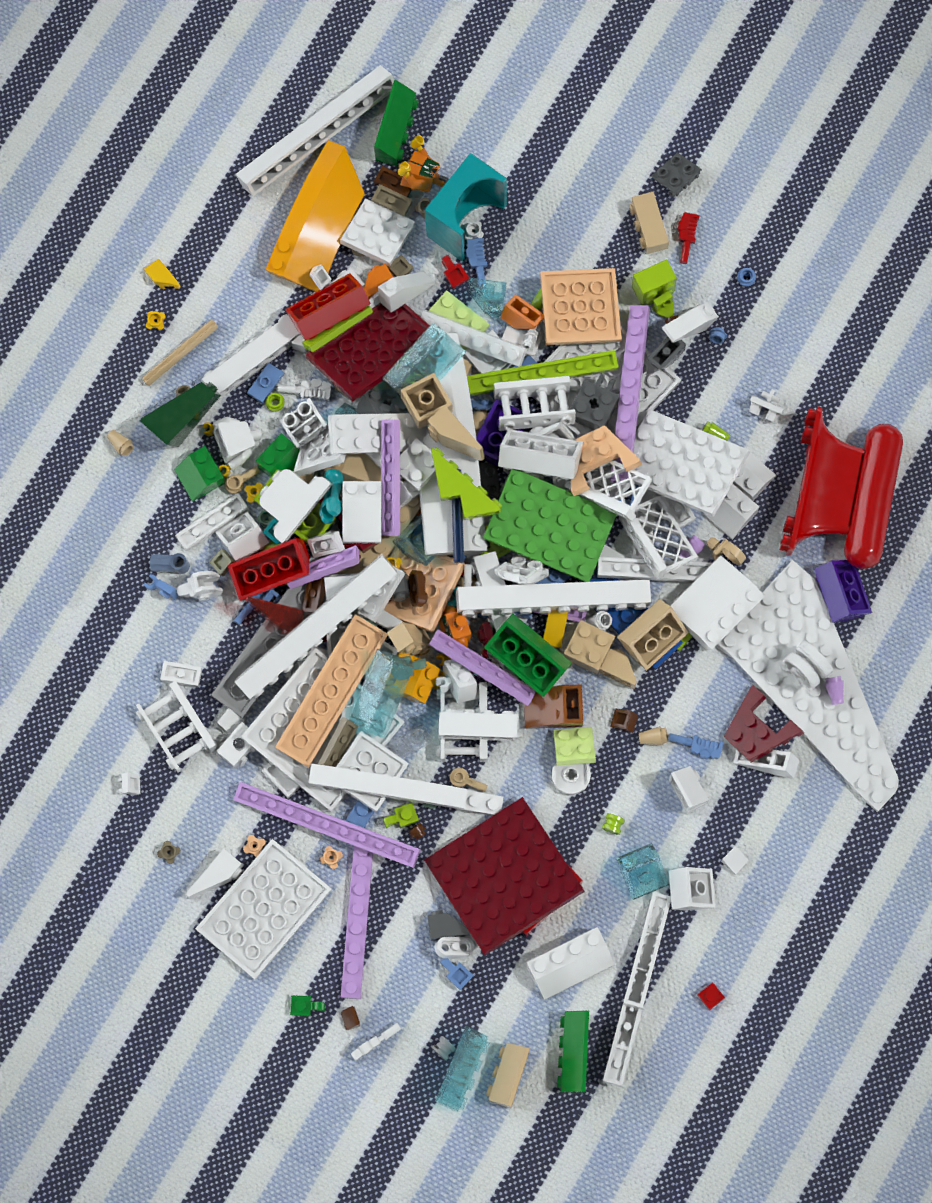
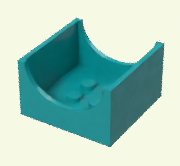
[425,153,507,261]

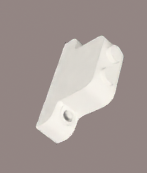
[259,469,333,543]

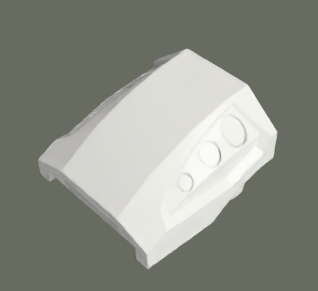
[279,398,328,449]
[495,556,549,584]

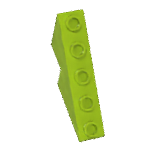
[431,447,502,520]

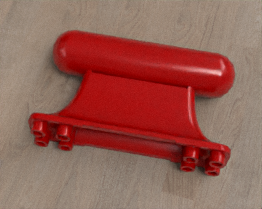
[779,406,903,569]

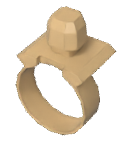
[707,537,746,566]

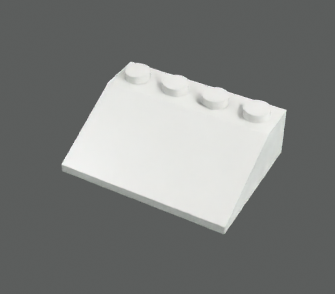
[670,556,765,650]

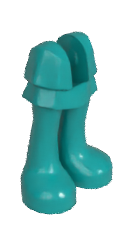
[319,469,344,524]

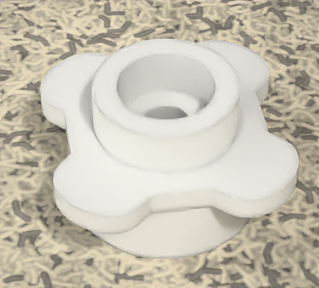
[464,221,484,240]

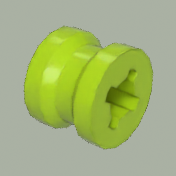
[602,813,625,835]

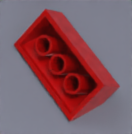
[285,273,371,341]
[228,538,310,601]

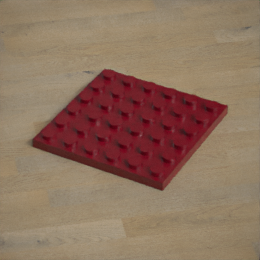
[424,797,585,956]

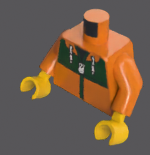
[398,135,447,192]
[436,605,471,666]

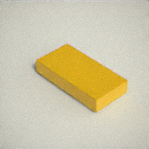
[543,610,568,648]

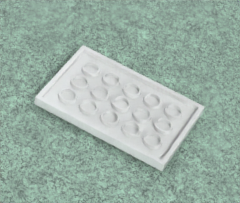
[632,409,750,517]
[195,839,332,980]

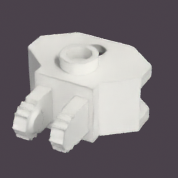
[177,571,223,601]

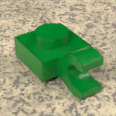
[290,995,325,1017]

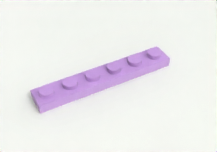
[381,420,400,536]
[429,629,536,706]

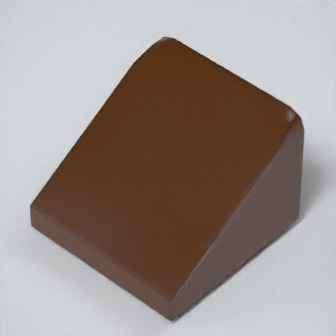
[610,708,638,733]
[341,1006,360,1030]

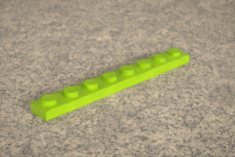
[467,350,619,396]

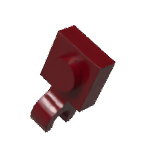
[478,622,494,659]

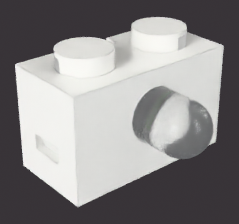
[217,722,256,769]

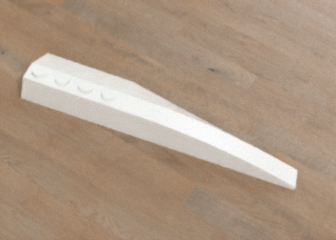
[419,333,487,556]

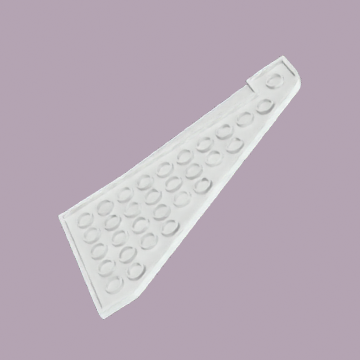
[717,560,898,812]

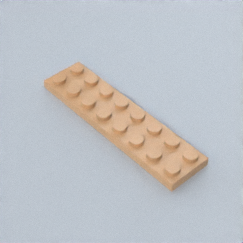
[275,614,388,767]

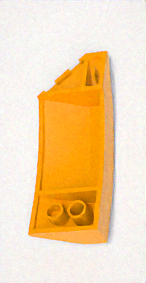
[265,140,365,292]

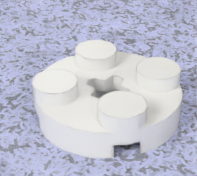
[552,763,591,795]

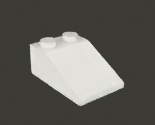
[342,481,382,543]

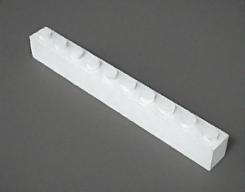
[235,65,394,197]
[202,268,365,402]
[235,554,397,699]
[456,580,651,617]

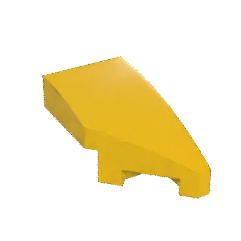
[144,259,181,289]

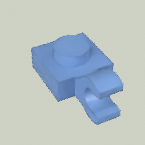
[144,574,178,600]
[440,958,474,990]

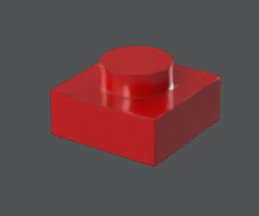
[697,982,725,1011]

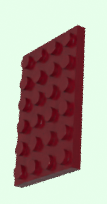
[306,303,439,402]

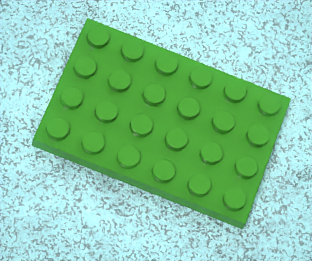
[483,469,617,582]

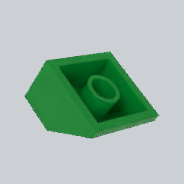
[256,433,300,478]
[174,446,225,502]

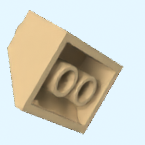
[617,599,689,671]
[486,1043,530,1109]

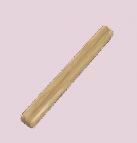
[142,320,218,386]

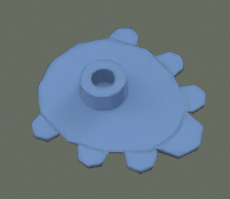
[471,400,494,411]

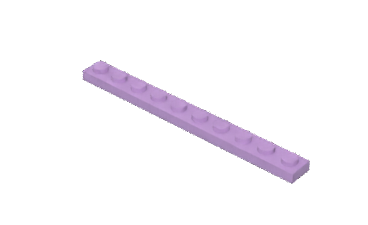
[610,305,650,483]
[233,782,421,868]

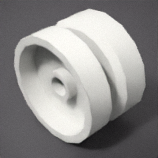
[783,641,833,690]

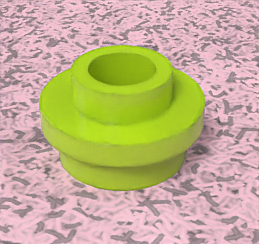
[266,393,285,412]

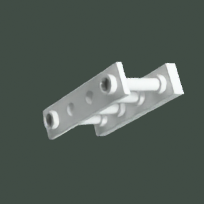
[494,376,576,431]
[136,681,217,773]
[437,682,488,762]

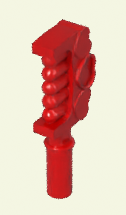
[677,212,700,264]

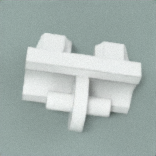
[749,389,784,422]

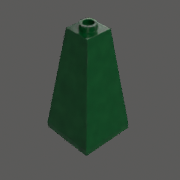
[139,382,221,447]

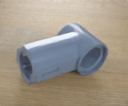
[150,553,190,574]

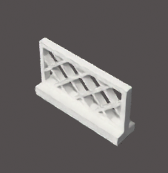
[564,460,652,521]
[619,496,698,580]

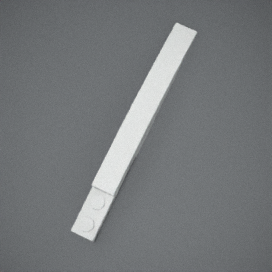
[308,764,503,815]
[602,892,671,1087]

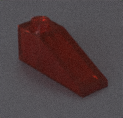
[245,596,305,635]

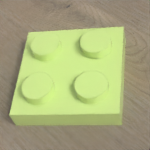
[554,727,596,766]

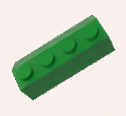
[374,80,419,166]
[484,613,572,698]
[557,1010,589,1094]

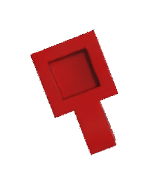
[441,255,469,289]

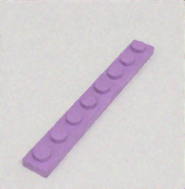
[341,846,373,1000]

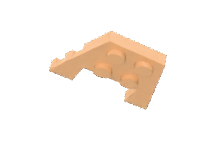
[571,426,642,496]

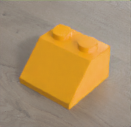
[384,652,440,704]

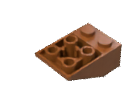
[524,684,583,729]

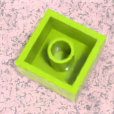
[632,259,677,305]

